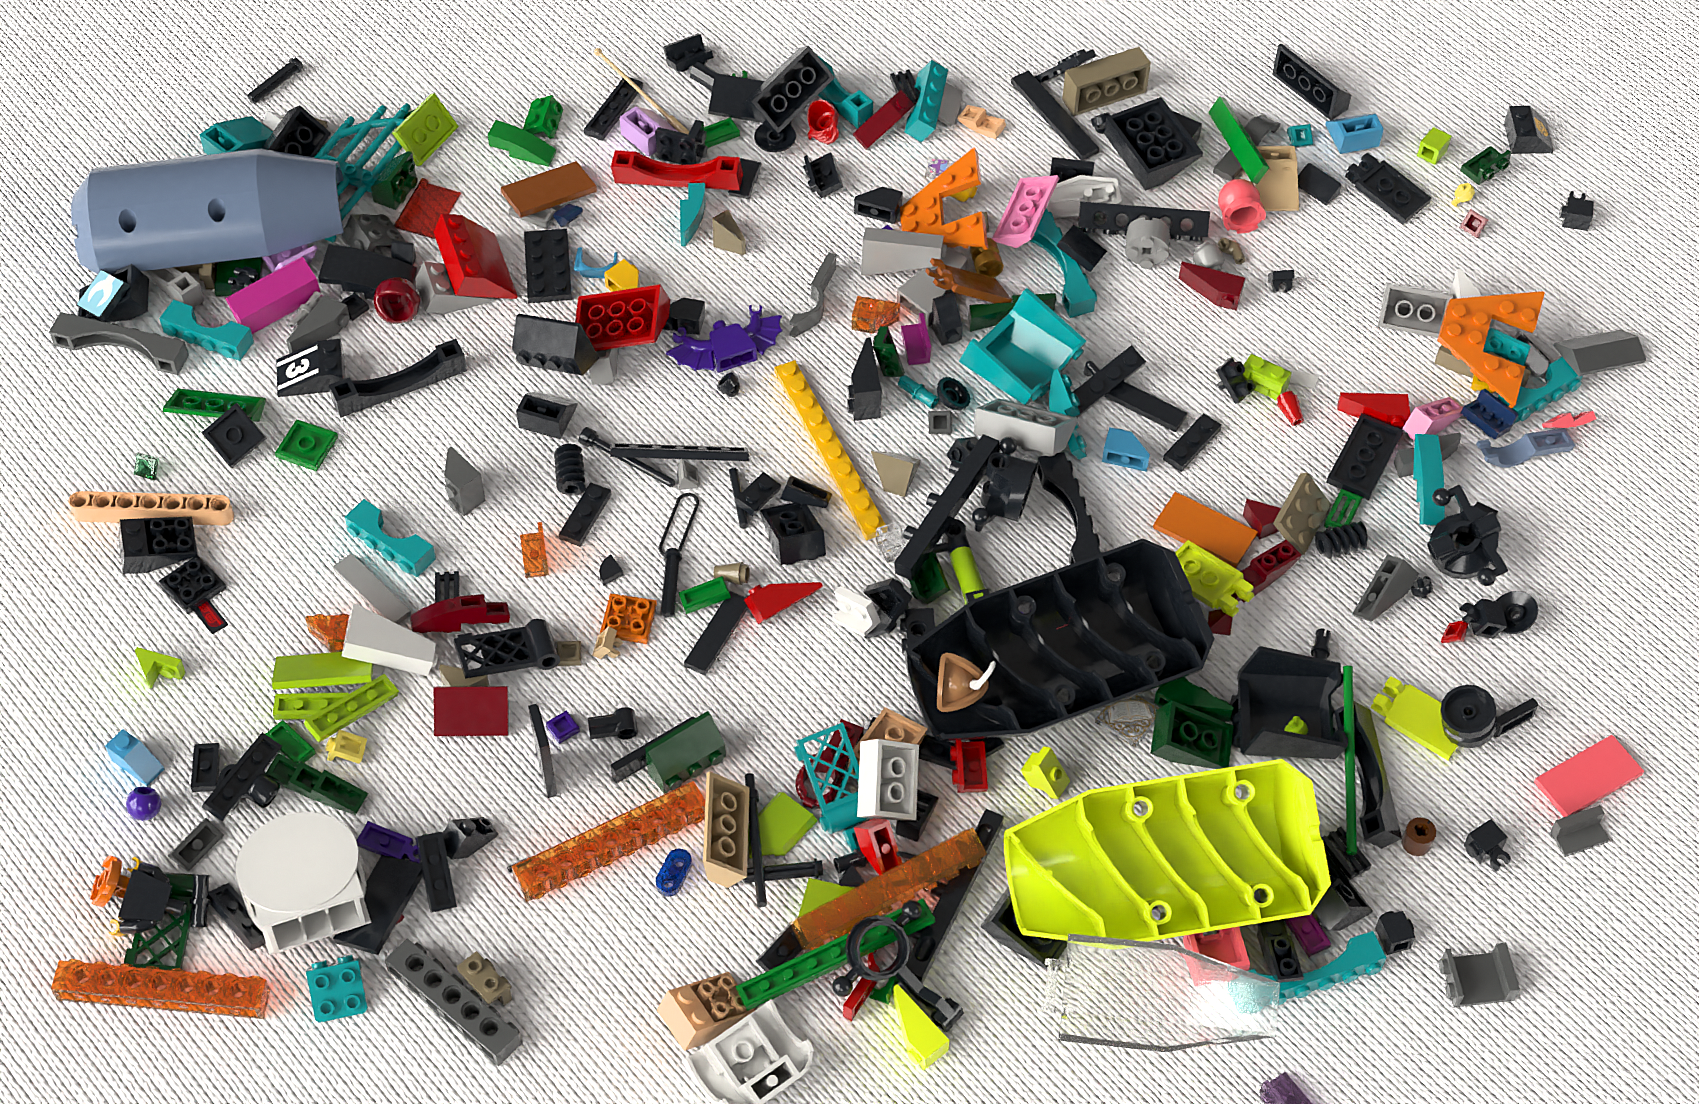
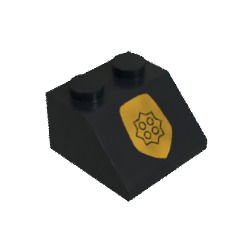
[1504,106,1554,154]

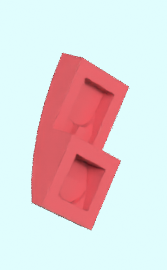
[1542,411,1597,429]

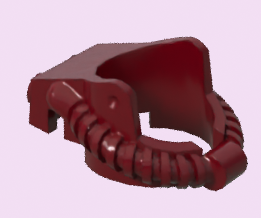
[795,750,846,809]

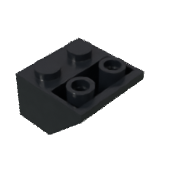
[516,391,578,440]

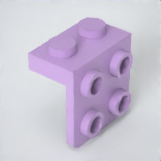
[262,244,318,273]

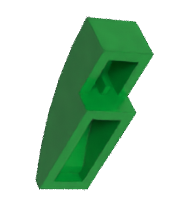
[487,120,556,167]

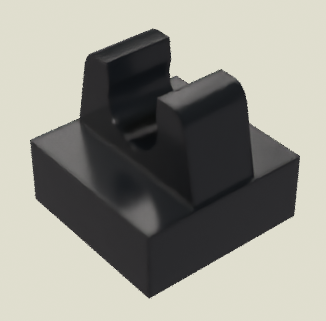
[1268,270,1295,293]

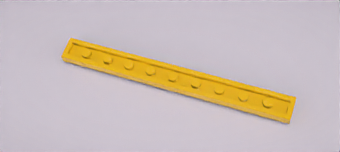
[774,360,888,541]

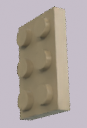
[1273,472,1332,555]

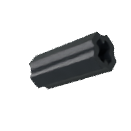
[689,62,719,91]

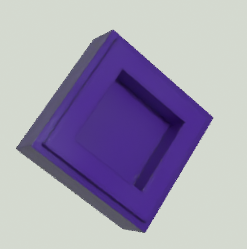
[546,710,580,744]

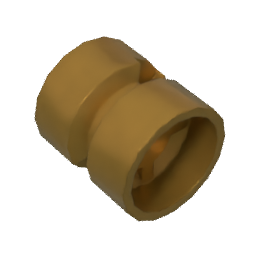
[970,237,1004,278]

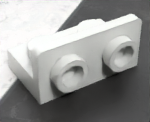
[832,586,881,636]

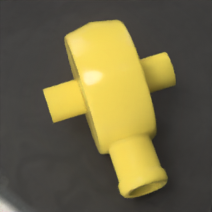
[1451,183,1475,207]

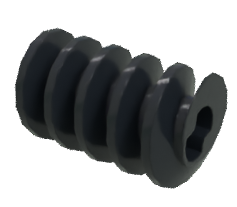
[554,443,586,496]
[1315,521,1368,559]

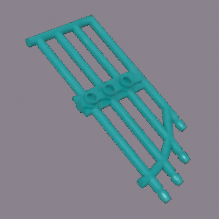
[314,103,411,243]

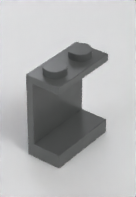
[1439,943,1520,1008]

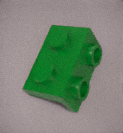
[523,95,563,139]

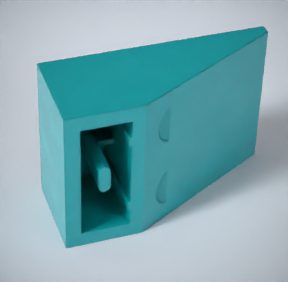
[199,116,273,155]

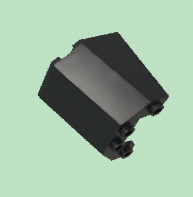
[1230,646,1348,759]

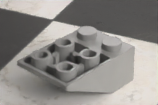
[415,262,495,314]

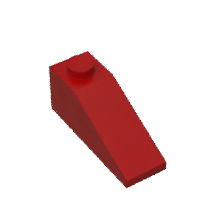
[1337,392,1411,429]
[744,582,823,625]

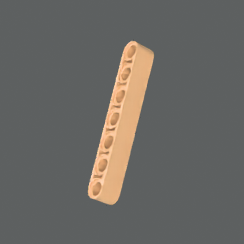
[68,491,234,526]

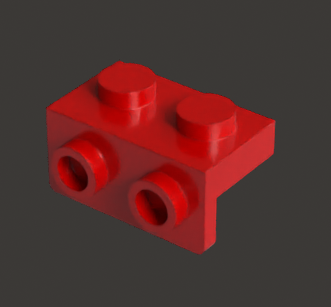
[950,740,988,793]

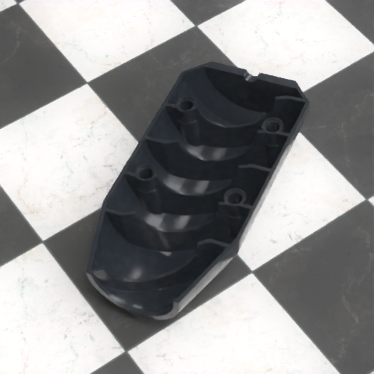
[904,538,1215,741]

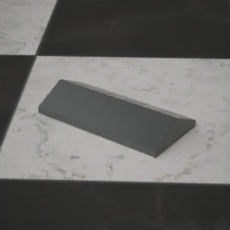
[1553,330,1647,376]

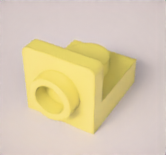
[325,729,367,764]

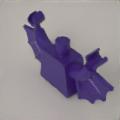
[666,305,783,373]

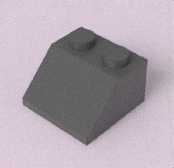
[444,446,486,516]

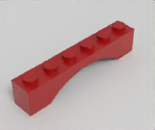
[611,150,743,190]

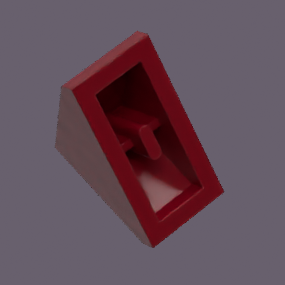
[1243,499,1281,540]

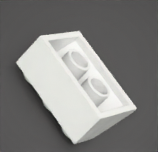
[857,739,919,820]

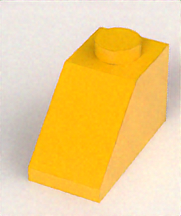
[604,259,640,292]

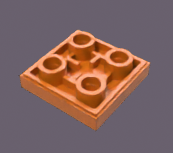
[600,593,657,644]

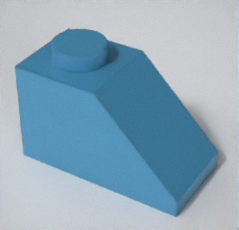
[1102,427,1150,472]
[105,729,164,786]

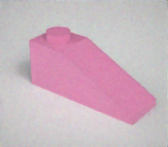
[1402,397,1463,441]

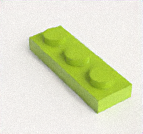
[273,693,349,720]

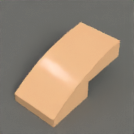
[958,105,1006,139]

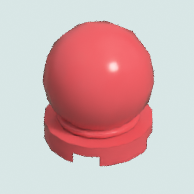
[1218,179,1266,234]

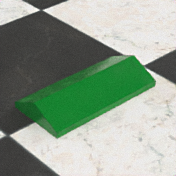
[163,388,266,422]

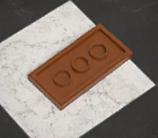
[501,161,597,218]

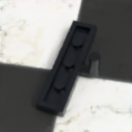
[1072,345,1146,418]

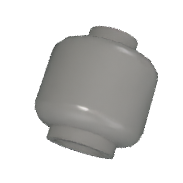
[1192,242,1225,271]

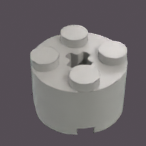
[1125,217,1170,269]

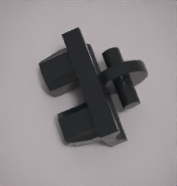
[1216,357,1256,404]

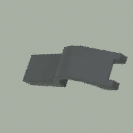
[1213,114,1281,181]
[789,252,837,338]

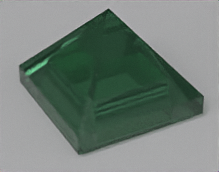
[133,452,159,481]

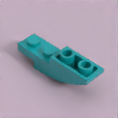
[1049,369,1087,460]

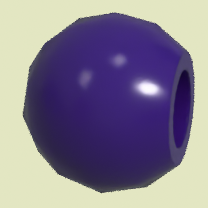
[125,786,162,821]

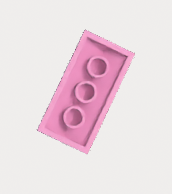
[992,175,1059,248]

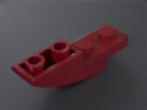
[1231,539,1302,603]
[410,594,510,634]

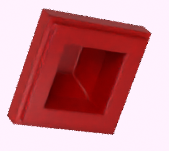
[1441,621,1469,643]

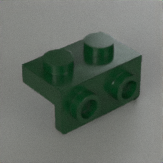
[1460,146,1512,185]
[873,326,905,377]
[908,550,950,605]

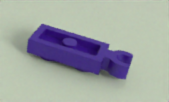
[356,821,420,864]

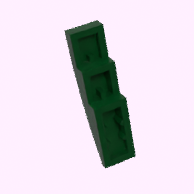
[266,753,369,815]

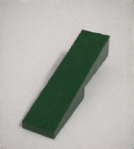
[968,293,1056,332]

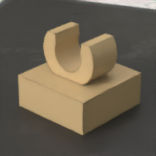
[592,626,623,659]

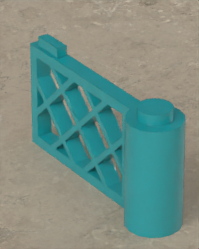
[793,722,869,834]

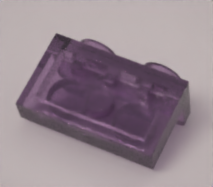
[1259,1072,1312,1104]

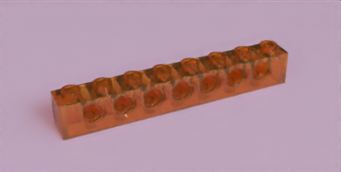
[511,781,706,902]
[51,959,270,1019]

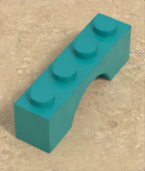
[818,56,873,129]
[904,60,948,142]
[159,299,254,361]
[1498,357,1583,424]
[345,499,436,577]

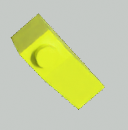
[893,984,949,1070]

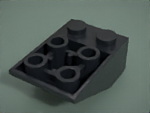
[118,516,197,574]

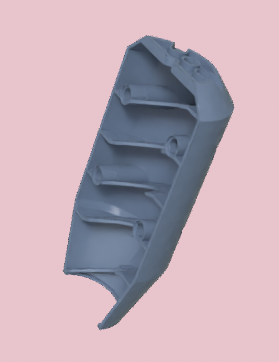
[71,148,344,274]

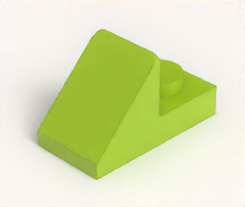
[135,647,186,688]

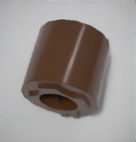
[1401,817,1436,857]

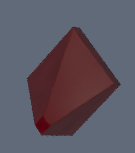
[1207,609,1233,636]

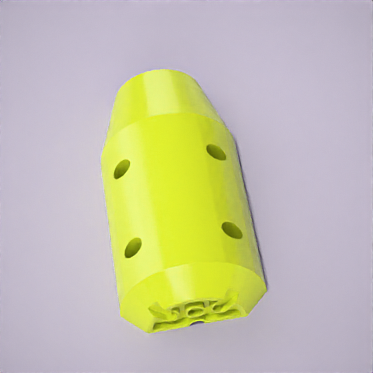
[1004,759,1331,947]

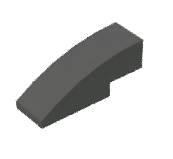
[1394,433,1462,478]

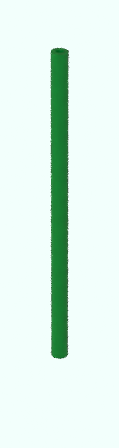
[1343,665,1357,855]

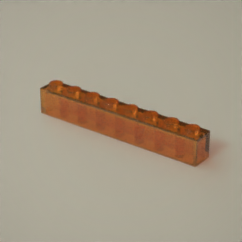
[789,827,987,950]

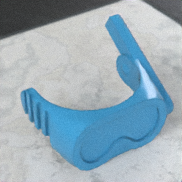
[574,247,618,278]

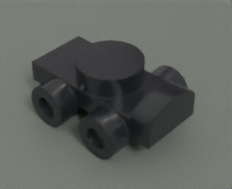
[228,266,258,293]

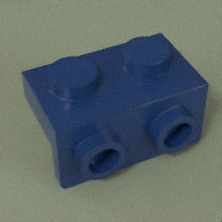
[1460,389,1518,440]

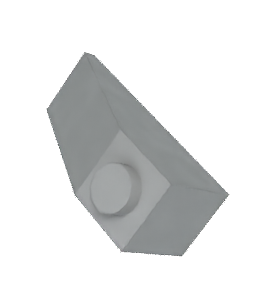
[589,348,618,386]

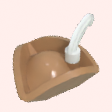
[937,653,996,712]

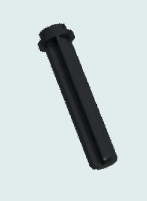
[247,57,303,104]
[660,548,682,618]
[743,858,823,883]

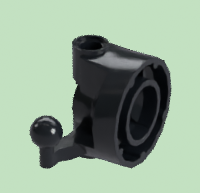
[972,437,1038,532]
[1427,485,1508,586]

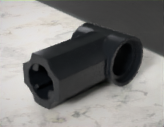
[588,707,638,740]

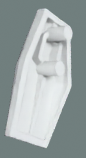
[1046,175,1122,218]

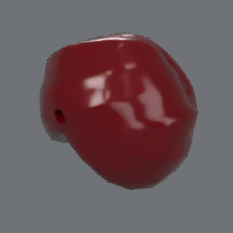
[374,277,420,324]

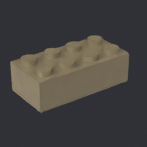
[1062,47,1151,117]

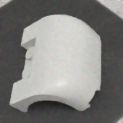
[682,999,814,1104]

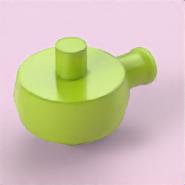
[1284,716,1308,735]

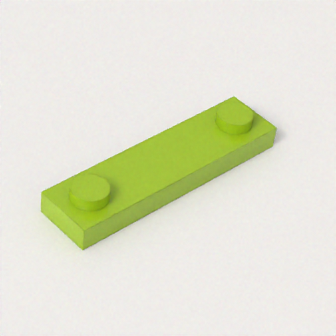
[304,674,399,742]

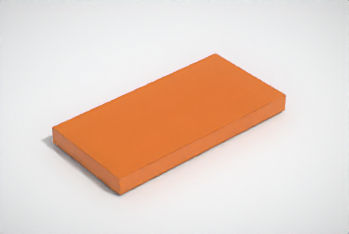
[1153,492,1258,569]

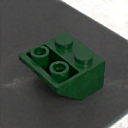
[371,151,418,210]

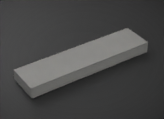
[333,553,411,625]

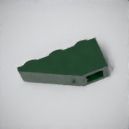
[1154,677,1234,722]

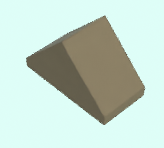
[439,664,490,686]

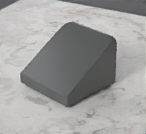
[928,411,952,434]

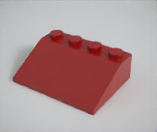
[433,213,518,299]
[575,284,671,351]

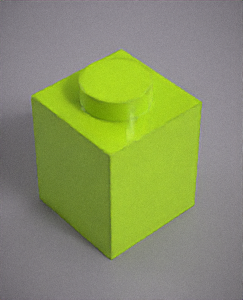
[1417,127,1452,165]

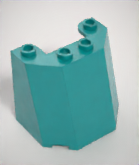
[959,288,1086,405]

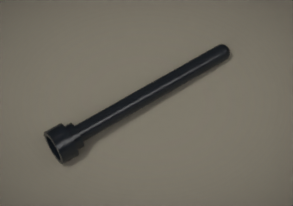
[578,427,676,487]

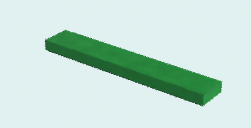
[1208,96,1269,184]

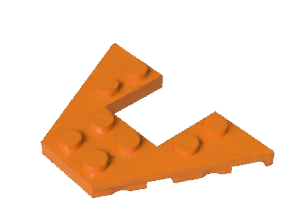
[900,147,988,250]
[1437,291,1545,408]

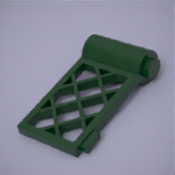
[124,872,198,974]

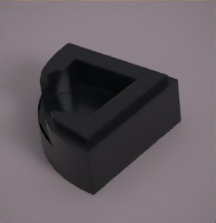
[599,554,624,586]

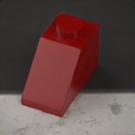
[854,818,904,877]

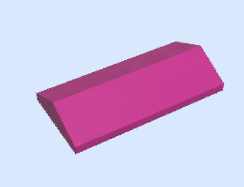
[225,257,322,334]

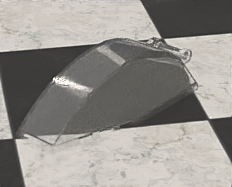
[1040,933,1280,1052]

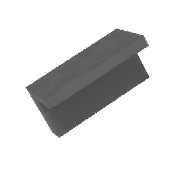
[1550,805,1610,857]

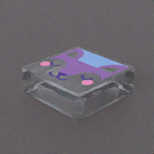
[925,157,949,179]

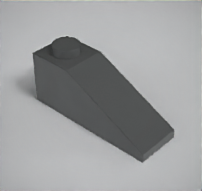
[286,295,350,353]
[1352,554,1419,622]

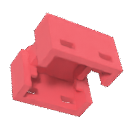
[1183,926,1250,987]

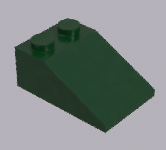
[1150,701,1234,769]

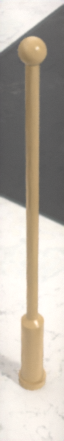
[594,48,690,134]

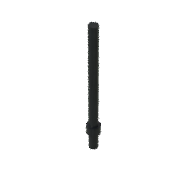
[744,773,767,908]

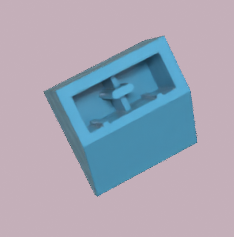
[1325,114,1384,154]

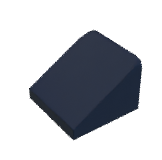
[553,204,583,227]

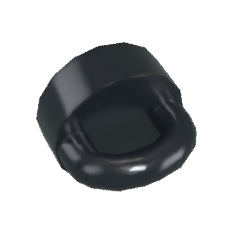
[1091,112,1110,134]
[717,372,740,397]

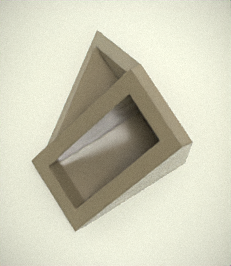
[712,210,746,255]
[870,450,921,497]

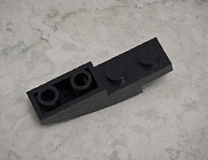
[1256,901,1304,983]

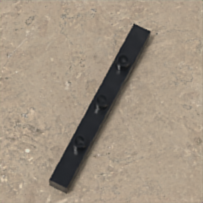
[894,434,1000,581]
[905,809,1004,984]

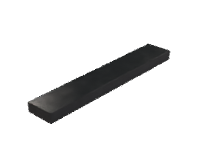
[1011,70,1099,161]
[610,443,749,461]

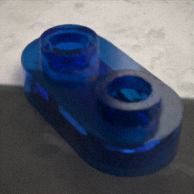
[655,848,692,897]

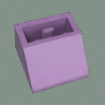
[620,106,679,157]

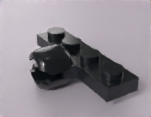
[202,732,282,822]

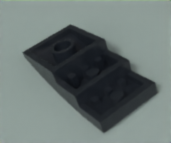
[318,244,417,300]

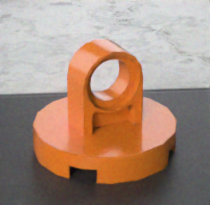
[90,855,130,907]

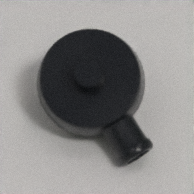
[1411,576,1433,598]

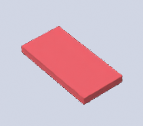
[1534,735,1644,817]

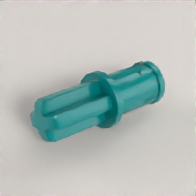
[898,375,939,409]

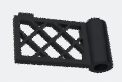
[454,619,560,679]

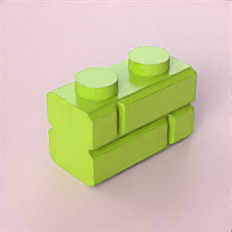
[1242,354,1292,401]

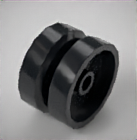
[1440,684,1497,748]

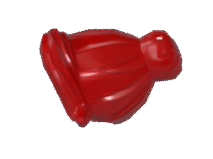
[807,99,839,145]

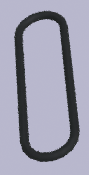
[658,493,699,556]

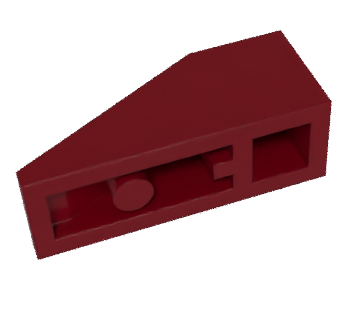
[852,90,915,150]
[1178,261,1246,311]

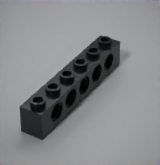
[1078,201,1210,241]

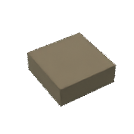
[557,641,582,666]

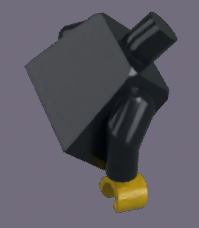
[109,857,185,937]

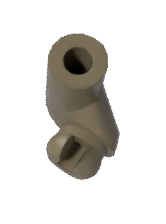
[1218,238,1246,265]

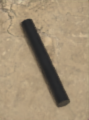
[729,468,749,529]

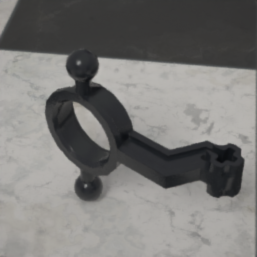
[832,900,964,1032]

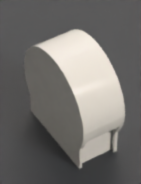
[236,812,371,956]

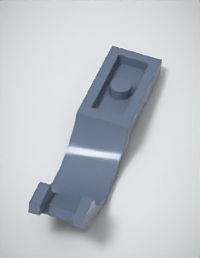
[1476,428,1575,468]

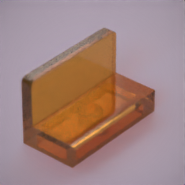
[520,522,549,578]

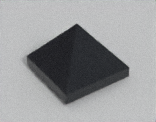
[839,865,865,887]

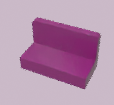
[901,313,931,366]

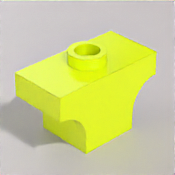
[1020,746,1070,799]

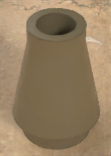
[714,562,750,585]

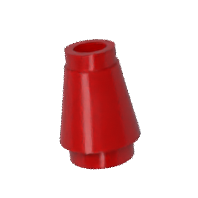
[1277,391,1304,426]

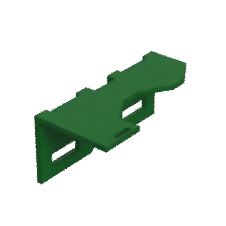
[869,964,906,1005]

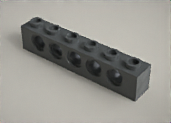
[384,938,521,1067]

